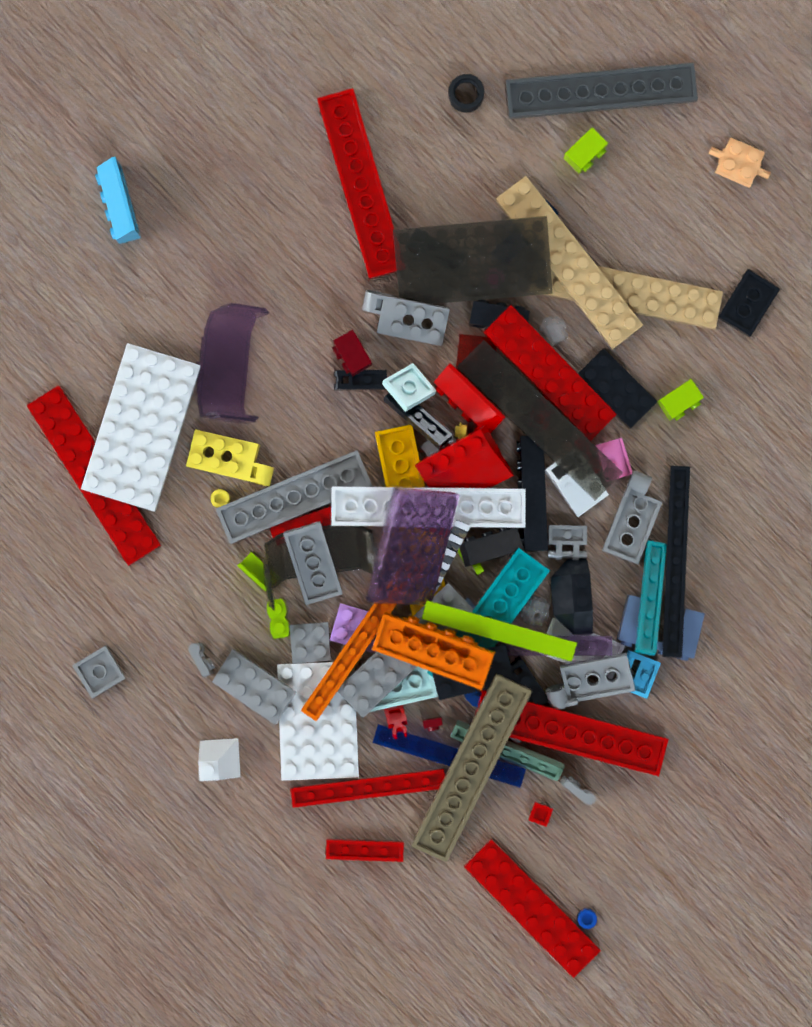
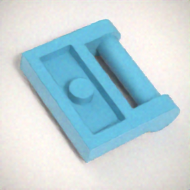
[627,650,661,699]

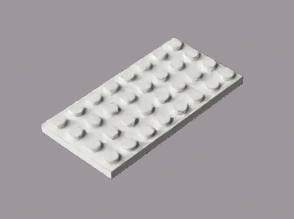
[81,343,201,512]

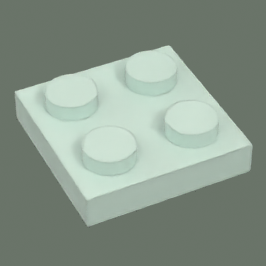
[382,363,436,412]

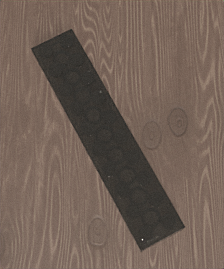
[457,340,623,501]

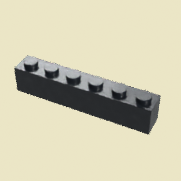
[516,435,548,552]

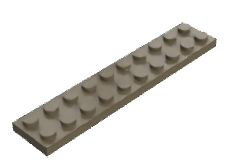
[411,673,532,862]

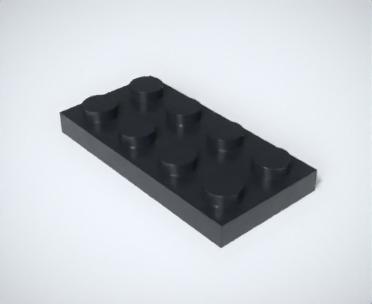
[578,348,658,429]
[432,644,515,700]

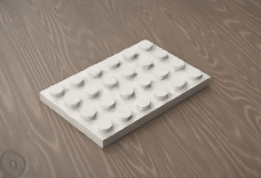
[277,662,359,781]

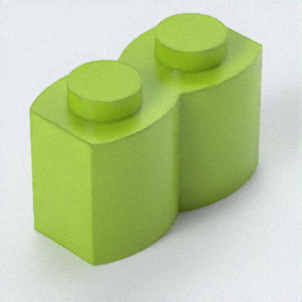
[267,598,290,639]

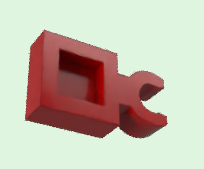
[384,705,407,739]

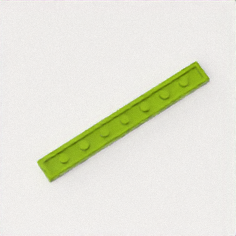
[421,600,577,662]

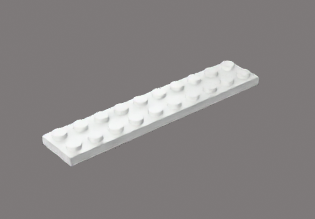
[331,487,526,528]

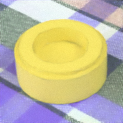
[211,489,230,508]

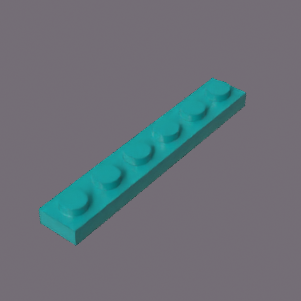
[635,540,667,656]

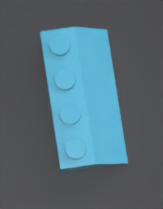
[95,157,141,244]

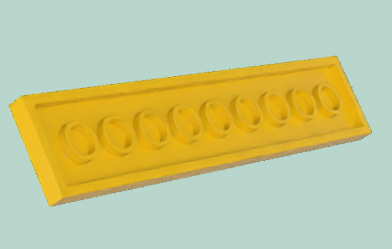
[375,425,445,616]

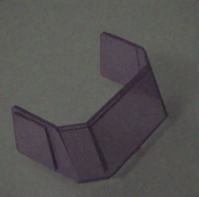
[196,303,269,424]

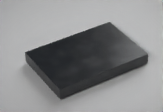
[718,269,780,338]

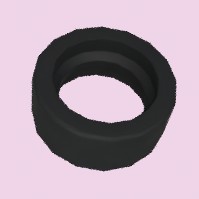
[448,74,484,113]

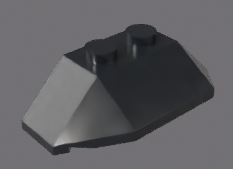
[550,558,593,635]

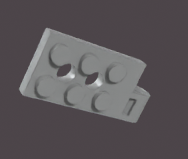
[362,290,450,346]
[602,470,662,565]
[545,653,635,710]

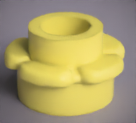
[455,422,468,439]

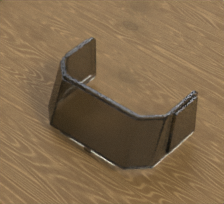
[263,525,384,610]

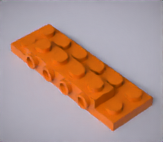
[372,612,495,690]

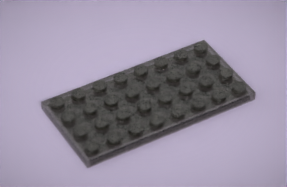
[393,216,553,304]

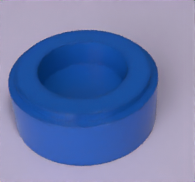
[577,908,597,929]

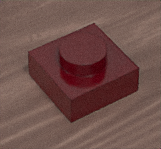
[422,717,443,731]

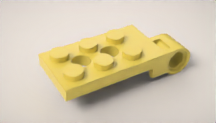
[186,429,274,486]

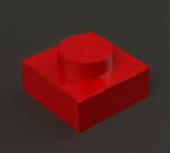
[528,802,553,827]

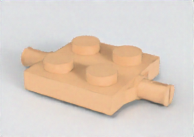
[709,137,771,188]

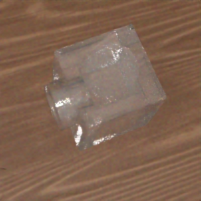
[539,316,568,347]

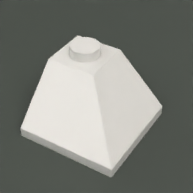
[198,738,241,781]

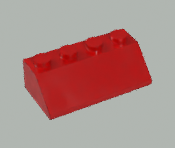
[433,363,505,434]

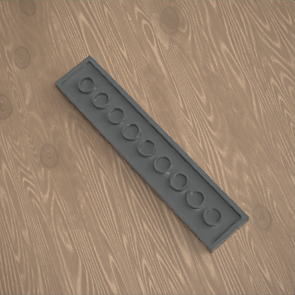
[505,63,698,119]

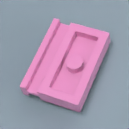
[595,438,632,482]

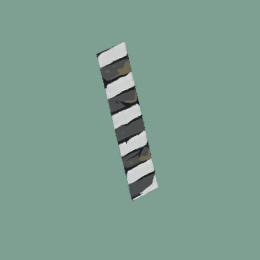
[423,520,471,591]

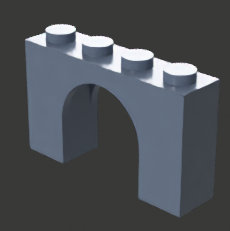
[616,595,705,661]

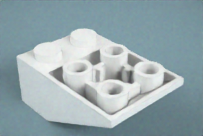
[545,447,609,517]

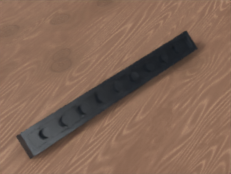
[662,466,690,658]

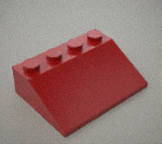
[415,425,514,488]

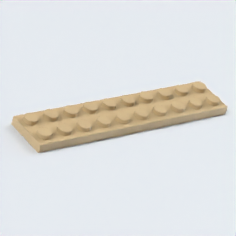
[496,176,643,350]
[529,254,723,330]

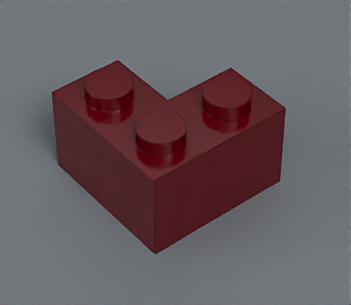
[332,330,372,377]

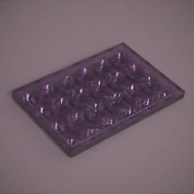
[366,487,460,605]

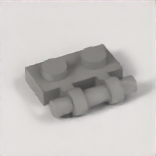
[548,525,587,560]

